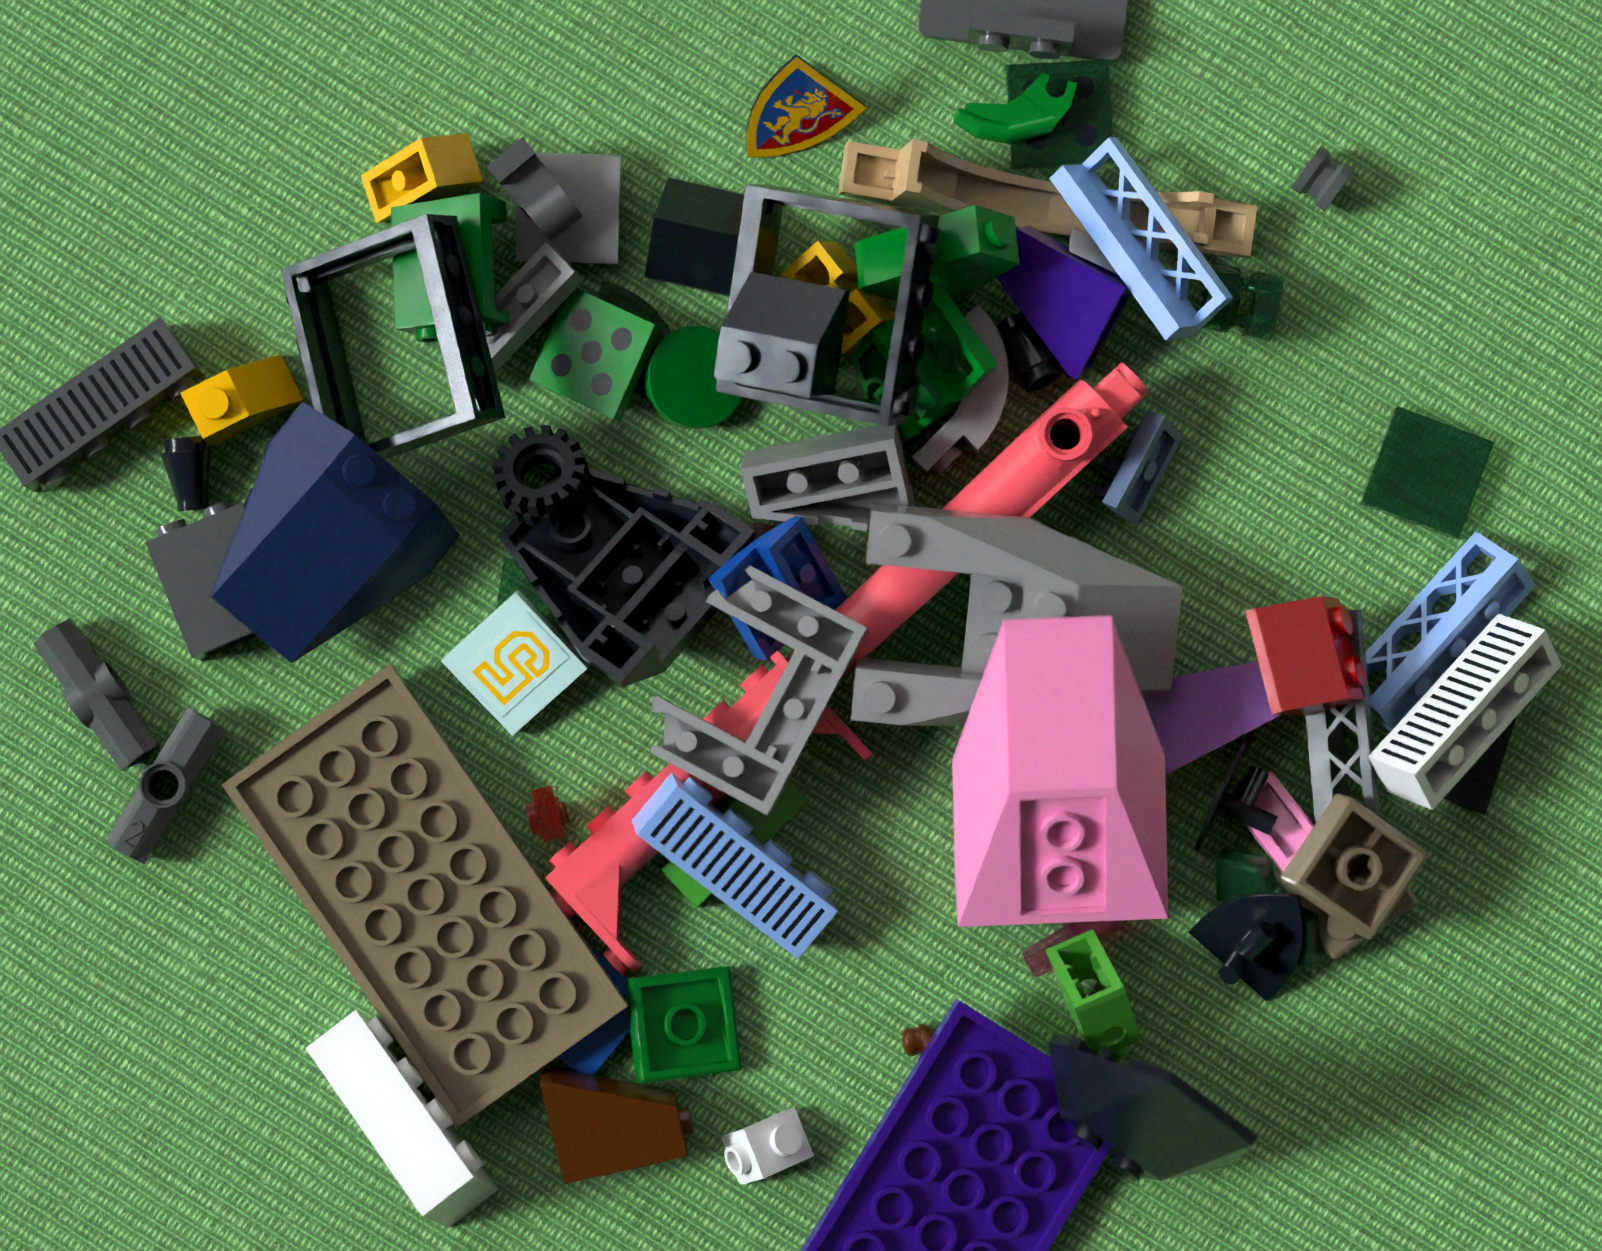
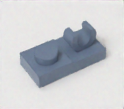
[1090,410,1184,525]

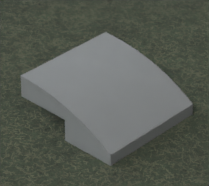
[515,152,622,264]

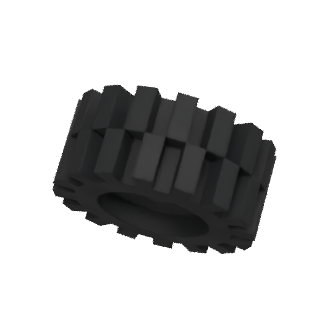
[493,425,592,527]

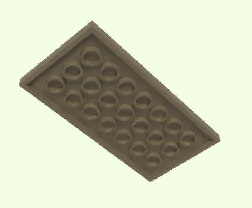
[221,664,630,1128]

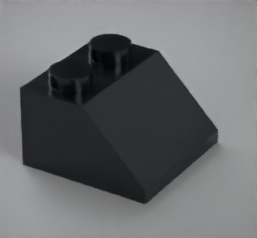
[714,271,850,398]

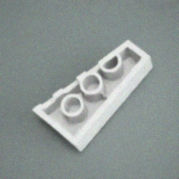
[306,1010,498,1228]

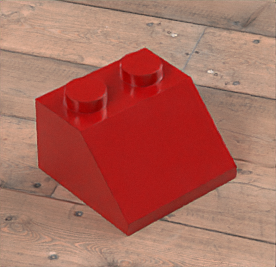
[1245,596,1366,716]

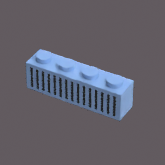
[631,772,838,959]

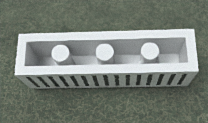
[1368,614,1562,810]

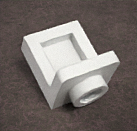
[722,1107,814,1185]

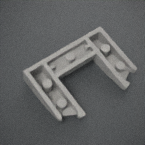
[651,566,869,815]

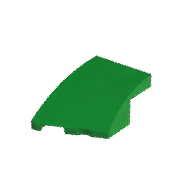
[849,281,999,450]

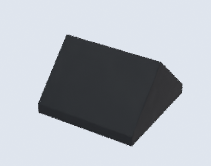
[645,178,745,297]

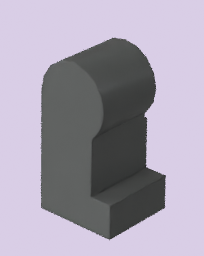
[487,137,583,242]

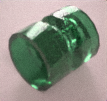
[1200,262,1284,342]

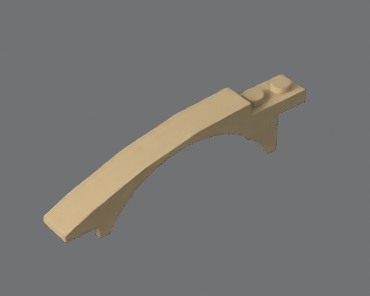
[838,139,1257,258]

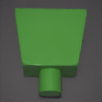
[1045,929,1141,1062]

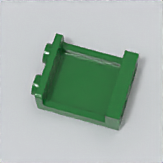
[391,193,510,343]

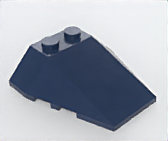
[210,402,460,663]

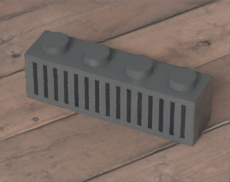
[0,317,204,492]

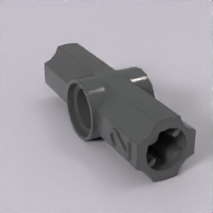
[33,618,160,771]
[106,707,228,864]

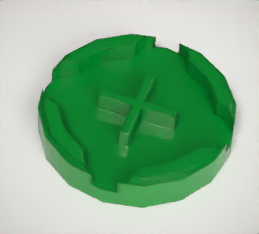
[643,326,741,429]

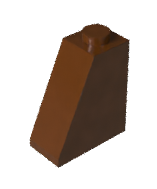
[540,1068,695,1184]

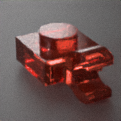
[525,785,570,843]

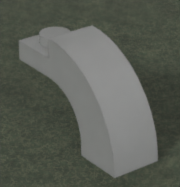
[911,304,1009,477]

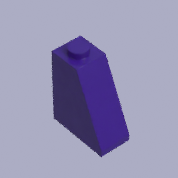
[996,226,1131,379]

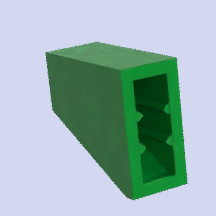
[854,205,1020,303]

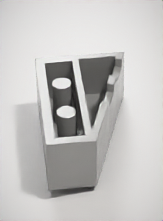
[741,425,916,531]

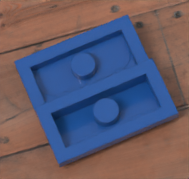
[708,516,847,661]

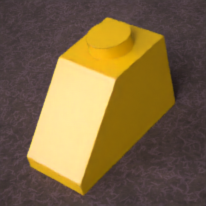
[361,133,483,223]
[180,354,305,447]

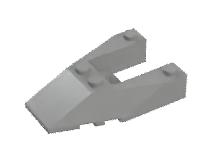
[851,502,1183,726]

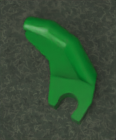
[953,73,1078,144]

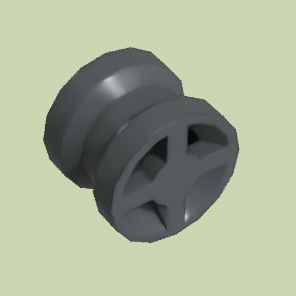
[1291,146,1355,211]

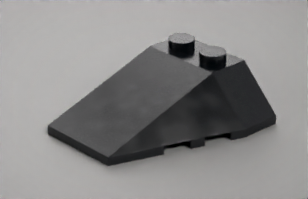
[498,468,756,687]
[1048,1035,1258,1182]

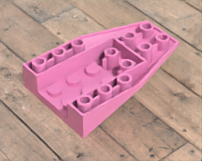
[952,616,1168,927]

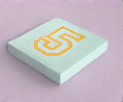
[441,590,589,736]

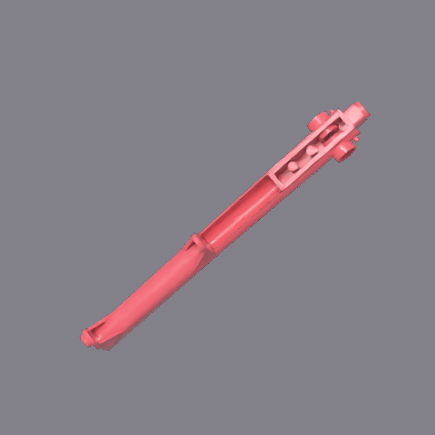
[545,363,1150,976]

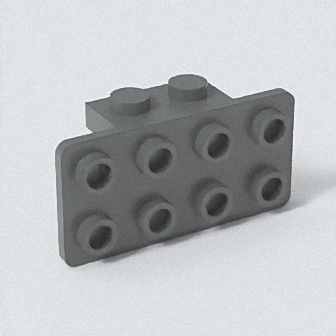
[918,0,1128,62]

